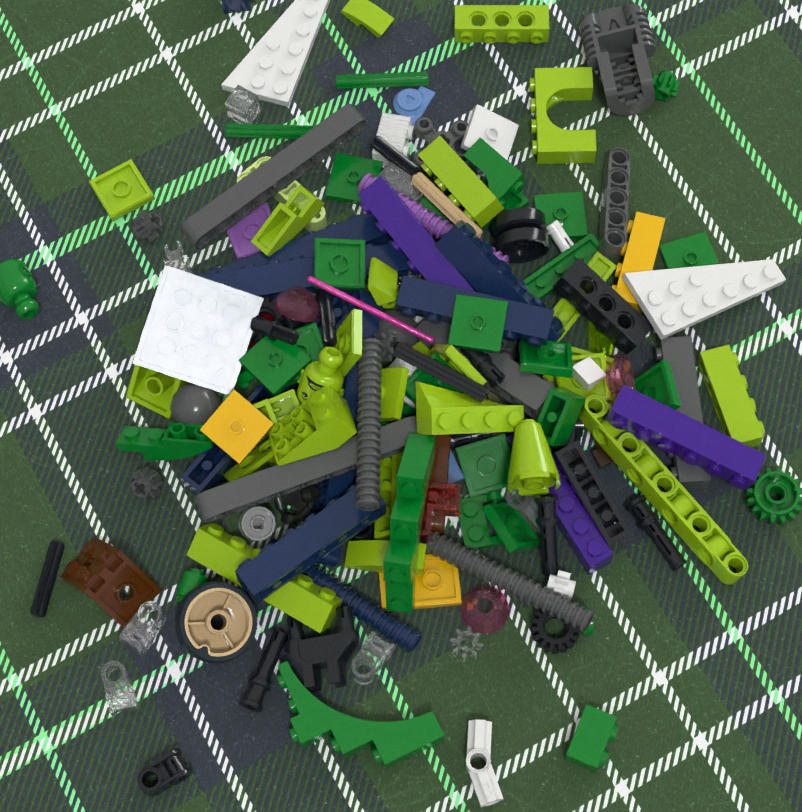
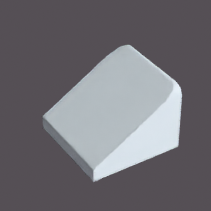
[572,357,607,392]

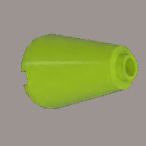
[507,419,561,496]

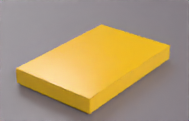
[379,554,462,612]

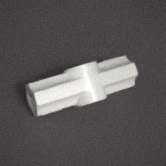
[466,719,504,807]

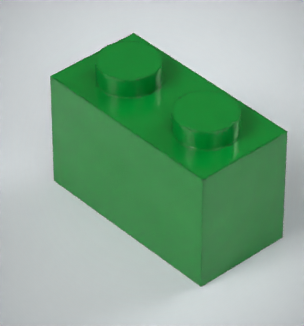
[537,387,586,447]
[565,704,619,773]

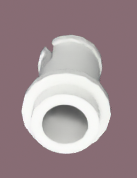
[546,220,574,253]

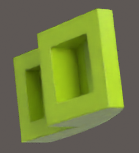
[341,0,394,38]

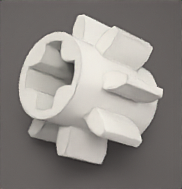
[547,570,576,599]

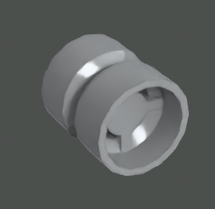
[237,506,276,541]

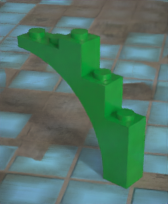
[383,433,436,614]
[276,661,445,769]

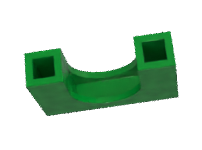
[418,138,526,231]

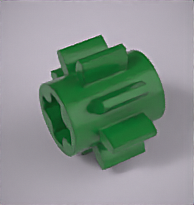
[652,71,680,101]

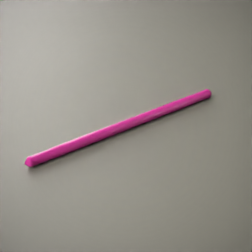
[306,276,435,343]

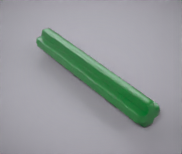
[335,72,429,89]
[225,123,315,139]

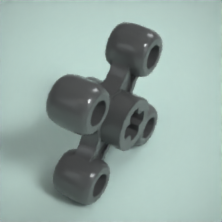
[412,117,469,171]

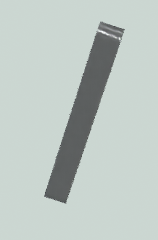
[180,104,367,249]
[195,416,417,523]

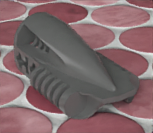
[579,3,656,116]

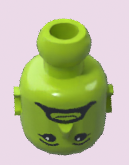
[297,347,345,403]

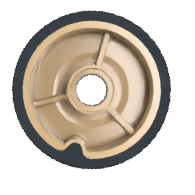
[175,582,257,663]

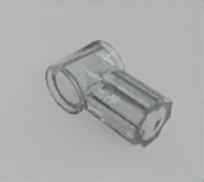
[506,489,540,534]

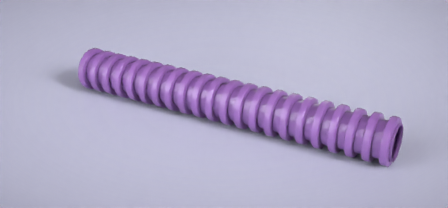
[358,173,509,264]

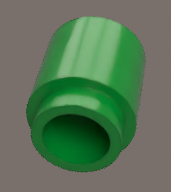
[175,568,208,605]

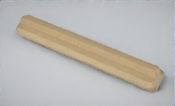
[411,172,483,239]

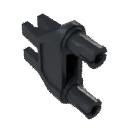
[284,606,360,692]

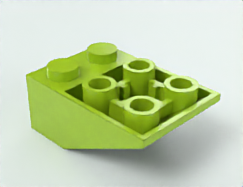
[268,384,357,466]

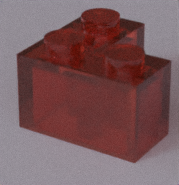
[420,483,462,542]

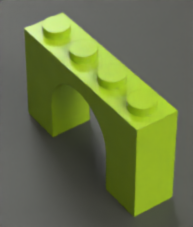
[529,67,597,164]

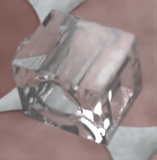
[225,85,261,123]

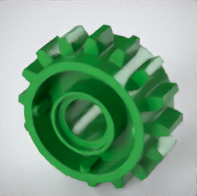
[745,468,802,526]

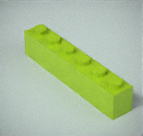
[187,523,343,633]

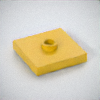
[200,390,274,464]

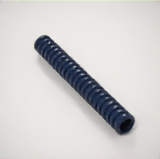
[267,538,422,653]

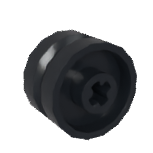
[491,207,549,263]

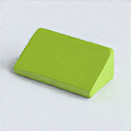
[368,257,398,306]

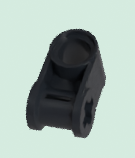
[137,748,193,796]

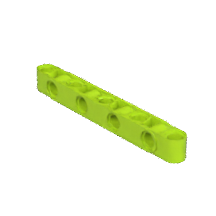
[578,395,748,585]

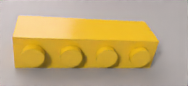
[612,211,666,314]

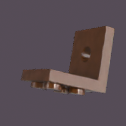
[60,537,161,630]

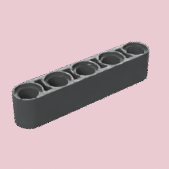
[598,147,631,260]

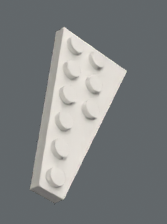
[221,0,330,107]
[622,259,786,340]

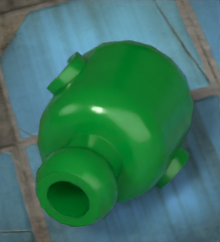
[0,259,39,320]

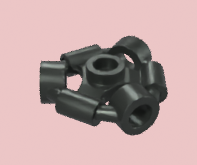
[273,484,321,525]

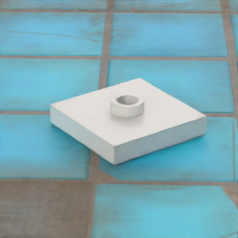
[460,104,519,160]

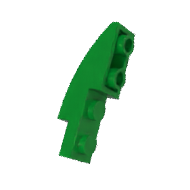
[116,422,214,461]

